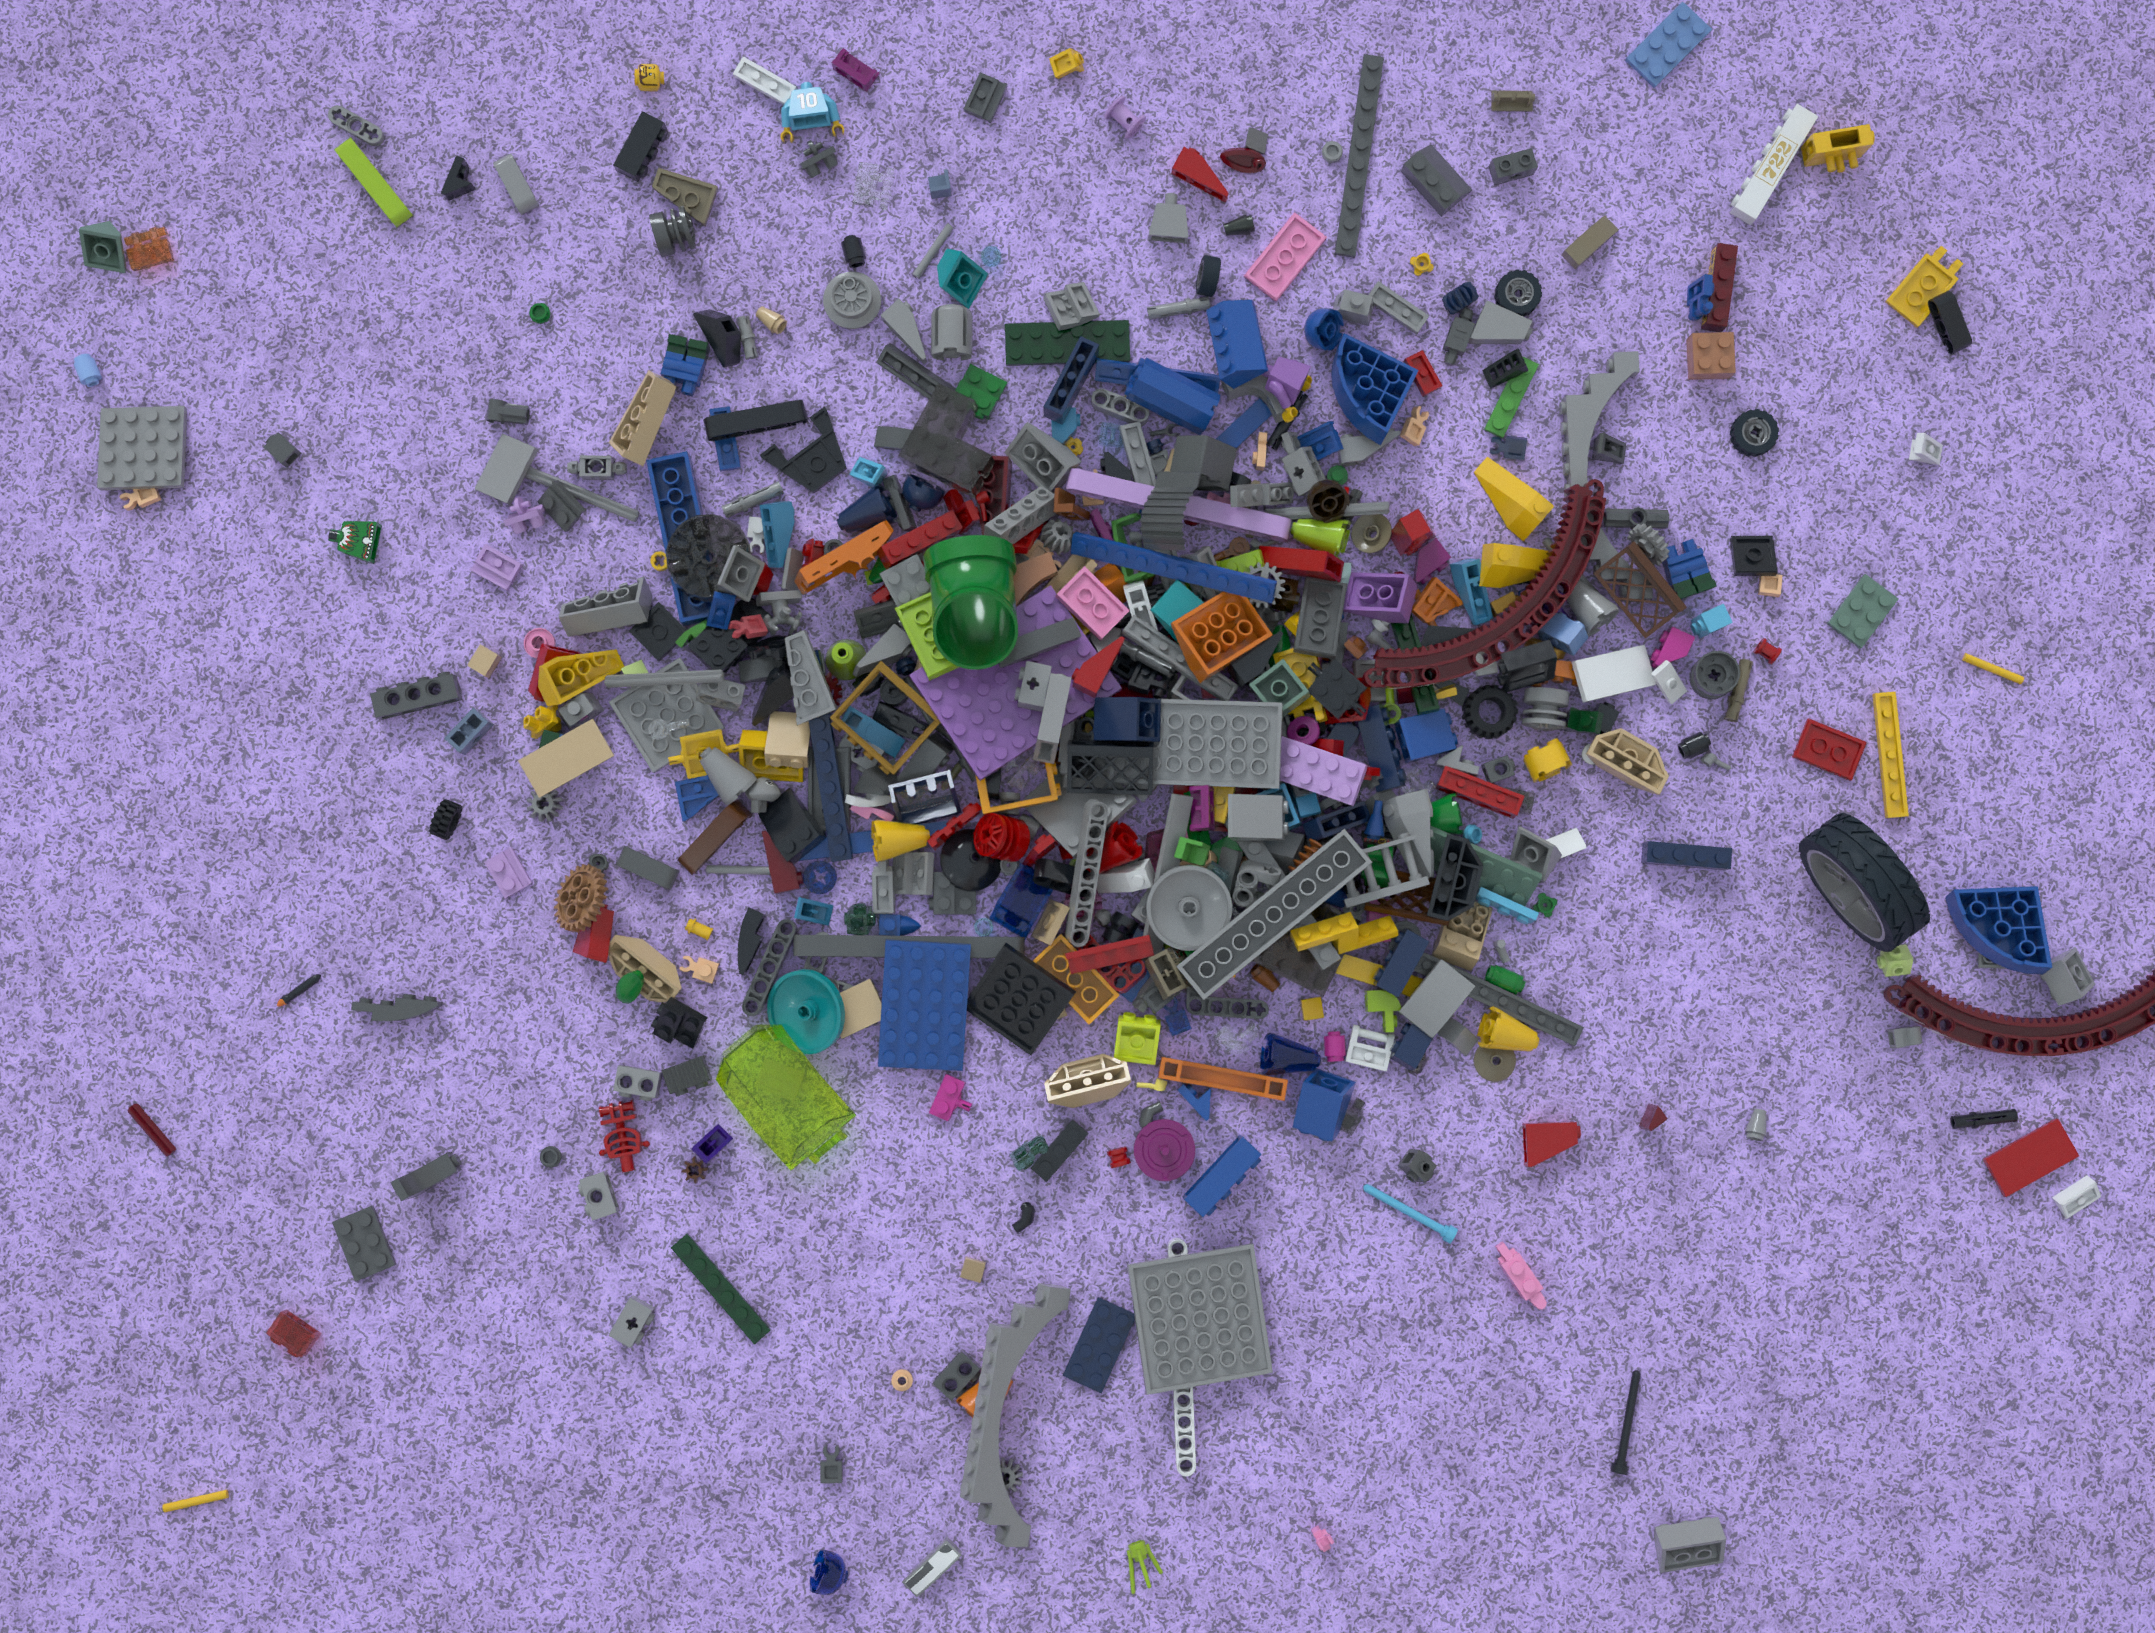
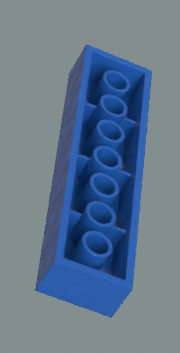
[646,451,719,626]

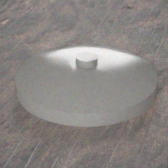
[1146,865,1232,951]

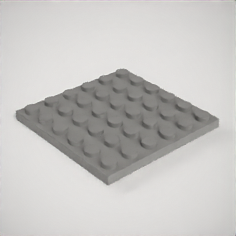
[1127,1243,1273,1395]

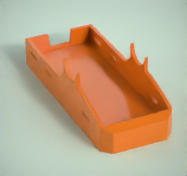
[794,520,894,595]

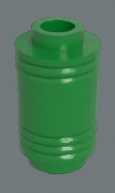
[1484,964,1526,995]

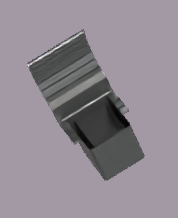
[1140,435,1237,550]

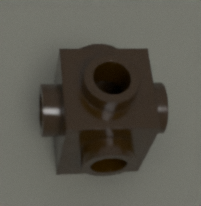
[1272,577,1300,613]

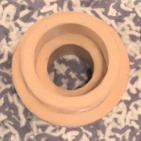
[891,1369,913,1391]

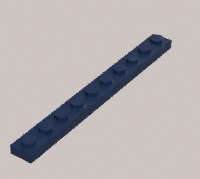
[809,650,854,862]

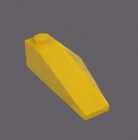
[1474,457,1554,541]

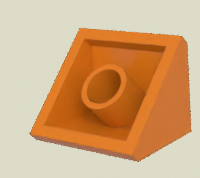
[1093,563,1128,603]

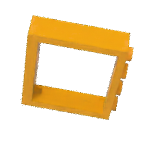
[975,762,1062,815]

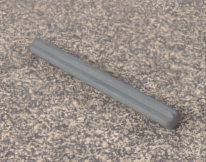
[525,467,640,522]
[1265,501,1389,520]
[604,669,725,688]

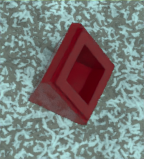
[1396,682,1414,704]

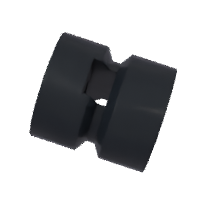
[880,679,908,707]
[1101,911,1139,943]

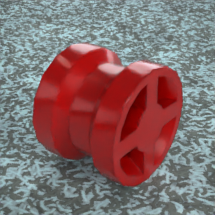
[1106,1146,1131,1168]

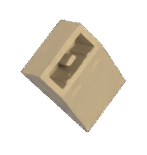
[1431,902,1493,971]

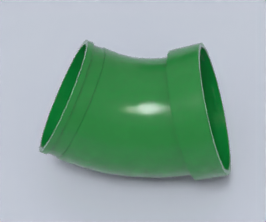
[923,535,1018,670]

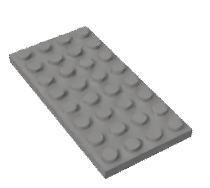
[1110,699,1283,789]

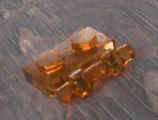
[124,226,174,271]

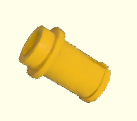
[685,918,713,941]

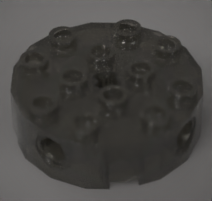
[666,514,751,602]

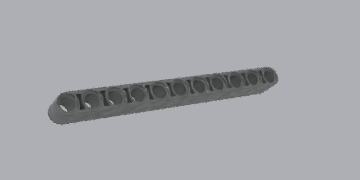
[793,935,1025,958]

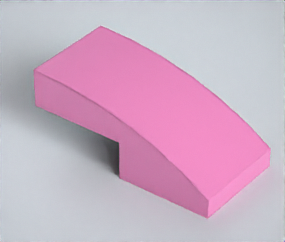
[850,805,896,821]

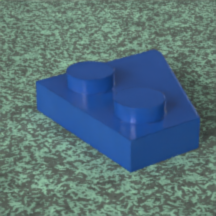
[675,775,719,822]

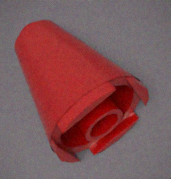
[1086,822,1142,873]

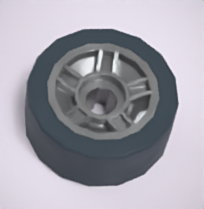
[1196,255,1221,297]

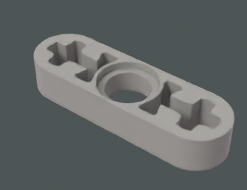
[328,105,384,146]

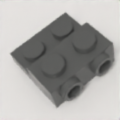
[929,872,976,915]

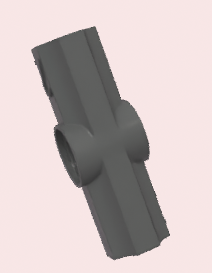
[1603,507,1669,529]

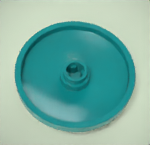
[767,969,845,1054]

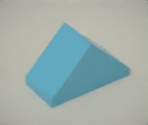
[849,457,887,488]

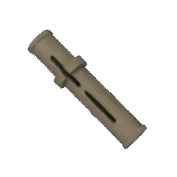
[1724,659,1753,723]

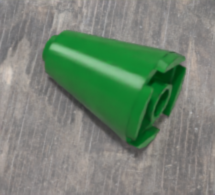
[1430,793,1464,835]

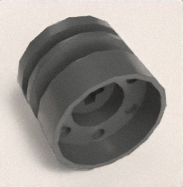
[649,205,696,257]
[1689,651,1740,700]

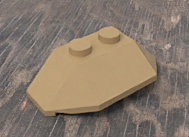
[1586,728,1669,795]
[608,935,682,1002]
[1044,1054,1131,1108]

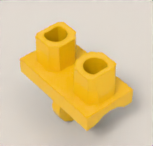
[523,705,562,739]

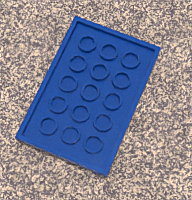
[878,939,971,1071]

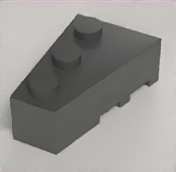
[897,732,954,802]

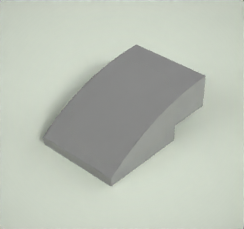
[1398,959,1475,1039]

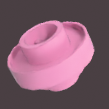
[524,628,556,659]

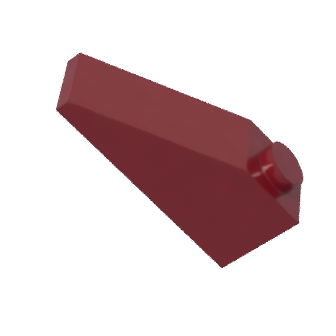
[762,831,804,894]

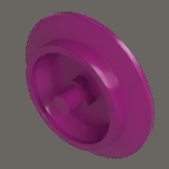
[1134,1119,1195,1181]

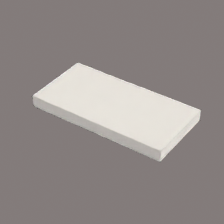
[1571,645,1656,703]

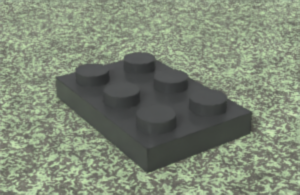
[332,1205,397,1282]

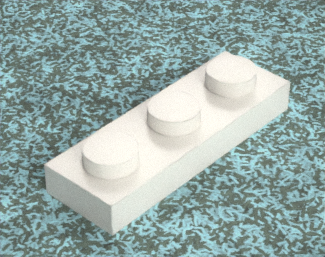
[733,57,797,105]

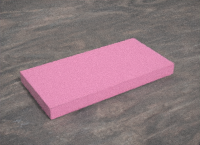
[1244,212,1327,302]

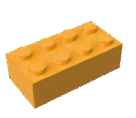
[1033,934,1120,1024]

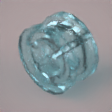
[974,918,993,937]

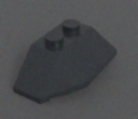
[1427,834,1483,922]

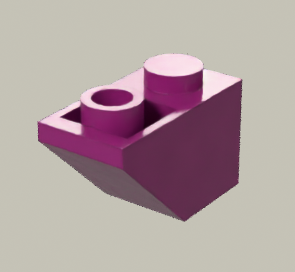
[1413,538,1451,585]

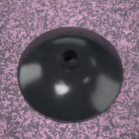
[940,829,1002,892]

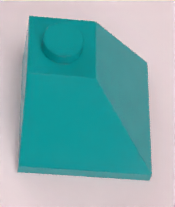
[937,249,988,309]

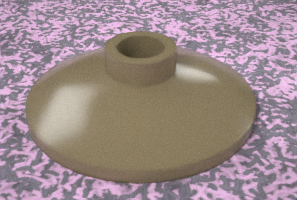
[1351,514,1392,553]
[1474,1046,1516,1082]

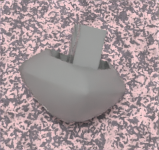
[745,777,781,813]

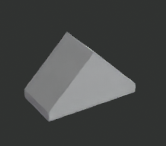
[1437,1017,1479,1056]

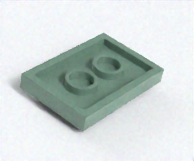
[1827,574,1899,649]

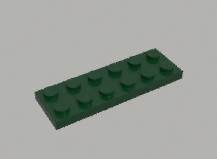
[1005,320,1130,366]

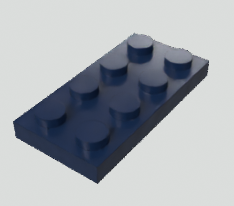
[1063,1297,1135,1394]

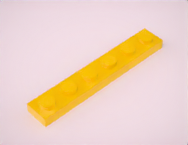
[1872,691,1909,819]

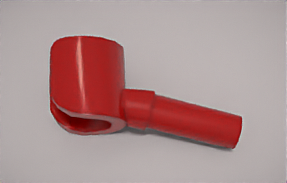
[976,491,990,522]

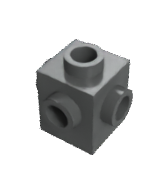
[1398,1149,1437,1183]

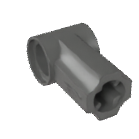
[486,399,530,425]

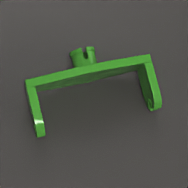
[1111,513,1154,583]

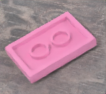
[1055,566,1130,641]

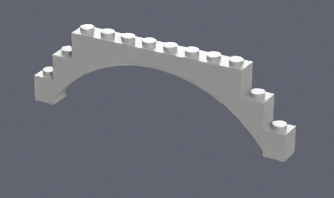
[1559,351,1653,602]
[960,1283,1071,1547]

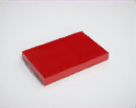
[1792,718,1867,781]

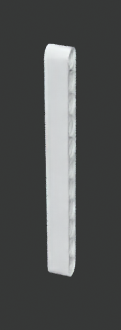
[1167,1238,1196,1476]

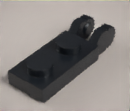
[872,701,929,741]

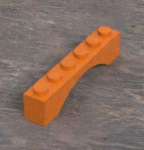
[1157,1056,1288,1101]

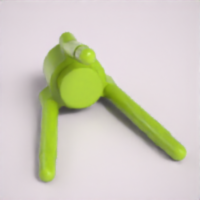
[1126,1540,1163,1594]

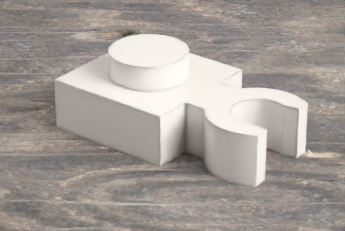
[747,516,765,554]

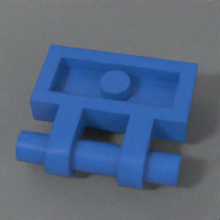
[1687,274,1714,321]

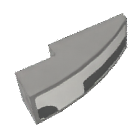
[902,1537,962,1597]

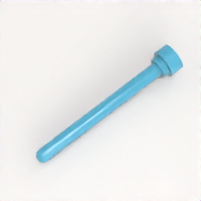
[1363,1184,1458,1244]

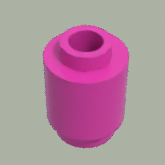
[1324,1031,1346,1062]

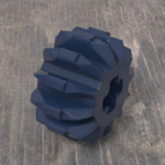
[1442,282,1479,314]

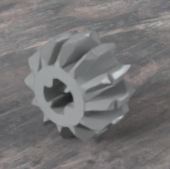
[1040,518,1075,555]
[527,790,563,822]
[1000,1457,1023,1495]

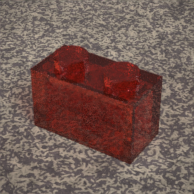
[266,1309,322,1358]

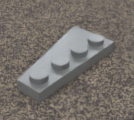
[785,630,837,725]

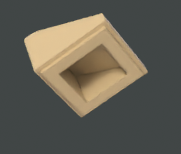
[960,1257,986,1283]

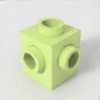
[1877,944,1913,977]

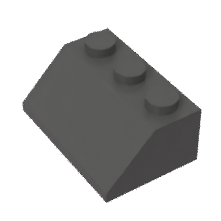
[1401,144,1472,217]

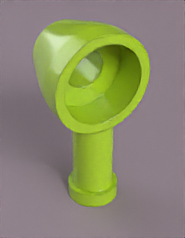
[1384,688,1402,724]

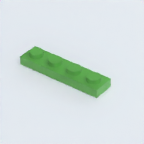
[1484,357,1539,439]

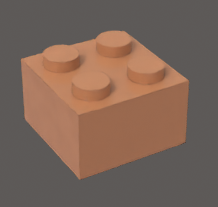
[1686,332,1736,380]

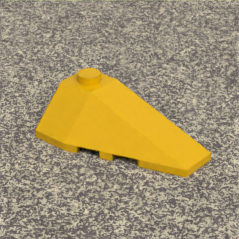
[1479,543,1549,588]
[538,649,625,706]

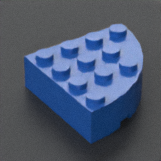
[1331,333,1418,446]
[1945,886,2052,975]

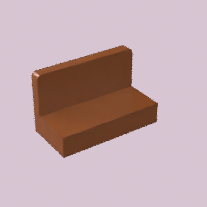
[1054,488,1090,521]

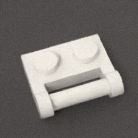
[1345,1024,1395,1071]

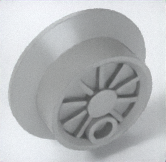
[823,272,881,329]

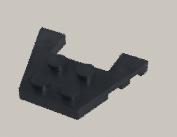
[760,406,847,494]
[1421,626,1474,706]

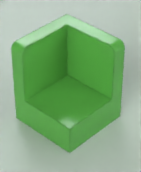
[1174,837,1211,866]

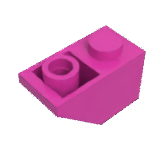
[1650,626,1695,668]

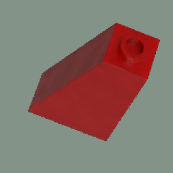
[1259,546,1344,582]

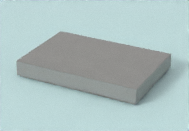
[474,433,538,505]

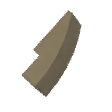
[1561,215,1619,270]

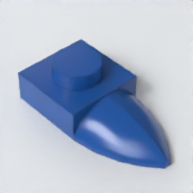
[879,914,921,936]

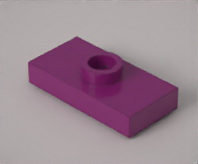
[1090,508,1113,541]

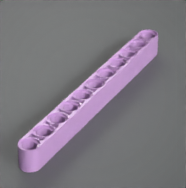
[1066,468,1292,542]

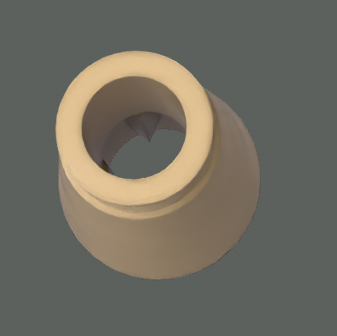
[756,306,787,334]

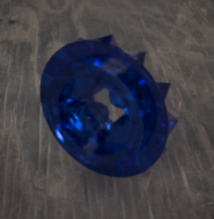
[803,861,837,894]

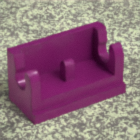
[831,48,880,92]
[1189,785,1215,832]

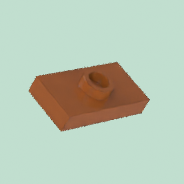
[1344,635,1369,659]

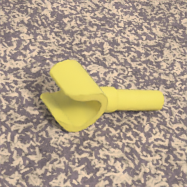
[1137,1078,1167,1091]

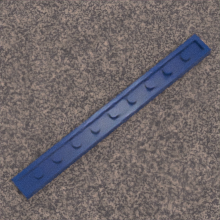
[1070,531,1277,603]

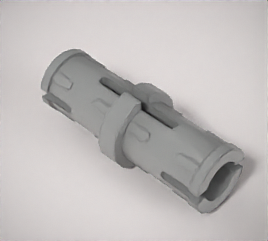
[736,316,759,360]

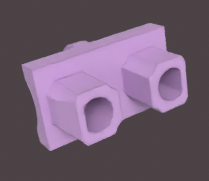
[503,497,545,534]

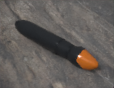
[277,974,321,1007]

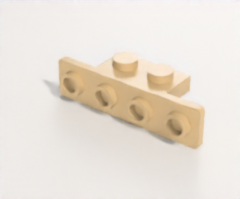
[1040,535,1098,594]

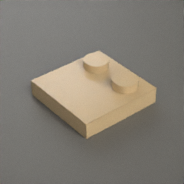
[1031,899,1070,946]

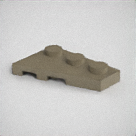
[652,167,718,227]

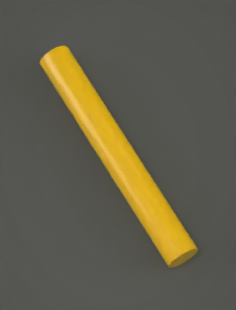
[1962,653,2024,685]
[162,1490,229,1513]

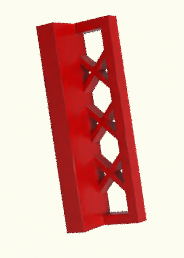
[1435,765,1525,819]
[1065,935,1154,974]

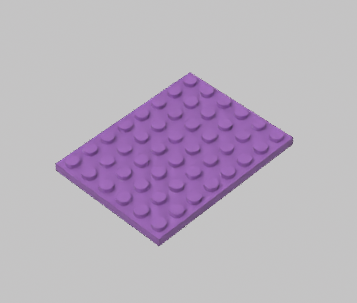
[909,585,1122,781]

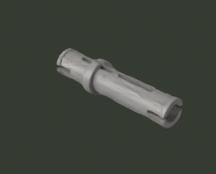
[1147,296,1210,320]
[721,481,784,518]

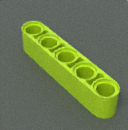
[334,137,413,228]

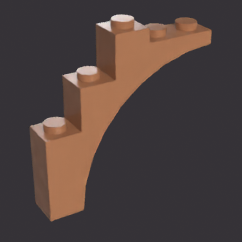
[1013,552,1058,607]

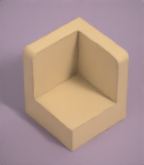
[468,644,502,678]

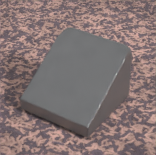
[1245,127,1268,155]

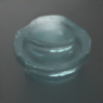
[981,246,1002,267]

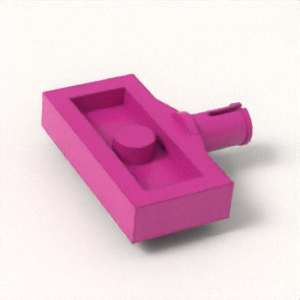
[929,1074,972,1121]

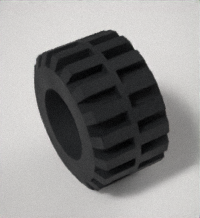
[1462,685,1518,739]

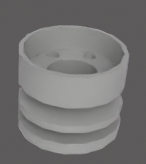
[1521,687,1570,731]

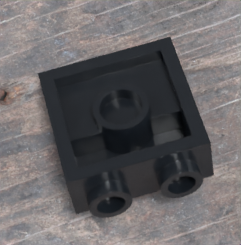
[651,997,708,1049]

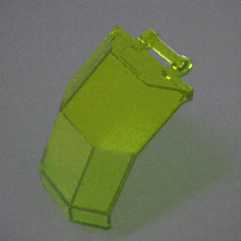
[716,1025,856,1170]

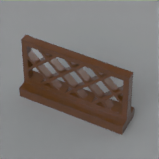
[1593,541,1687,639]
[1364,870,1449,926]

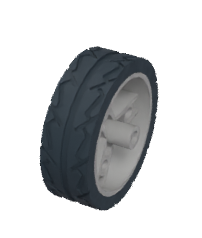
[1799,813,1930,952]

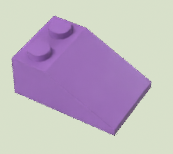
[1343,572,1417,623]

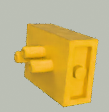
[1801,124,1875,173]

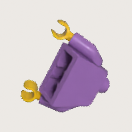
[1262,357,1312,423]

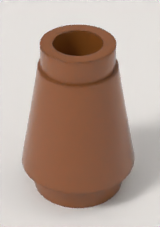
[1249,961,1280,992]

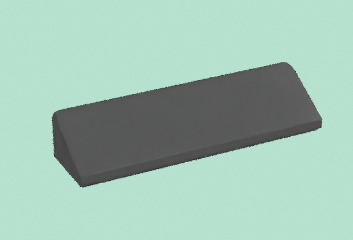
[876,343,956,409]

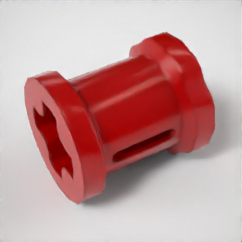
[1753,638,1782,664]

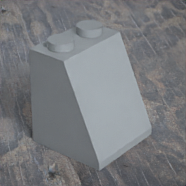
[1228,794,1289,841]

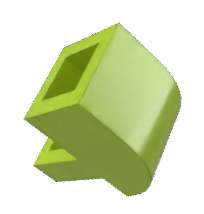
[1364,990,1401,1033]

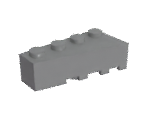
[559,576,652,637]

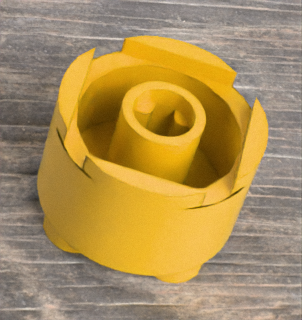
[1523,738,1573,783]

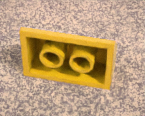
[739,729,804,782]

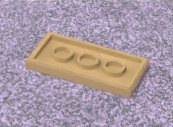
[518,719,615,798]

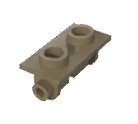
[1491,90,1535,112]

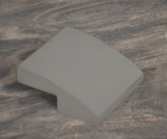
[1043,282,1100,331]
[893,852,934,895]

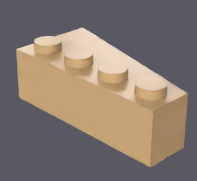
[609,370,676,466]

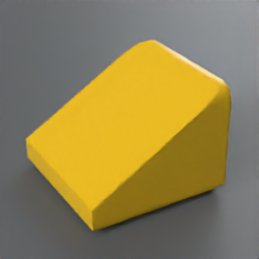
[1300,997,1324,1021]

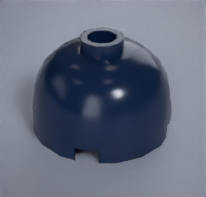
[902,474,946,512]

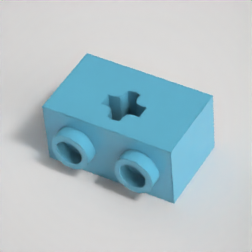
[1690,604,1733,639]

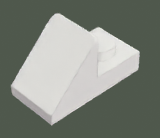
[1909,433,1943,465]

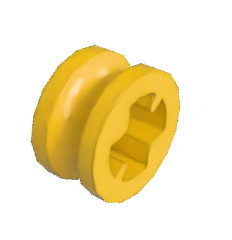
[650,551,668,571]

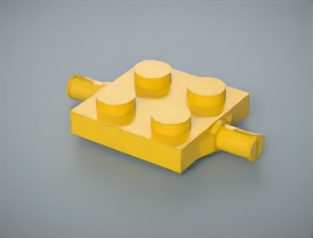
[668,729,739,779]

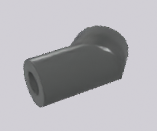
[1139,1101,1164,1128]

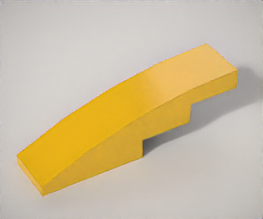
[1334,953,1423,997]

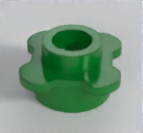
[1533,893,1557,917]

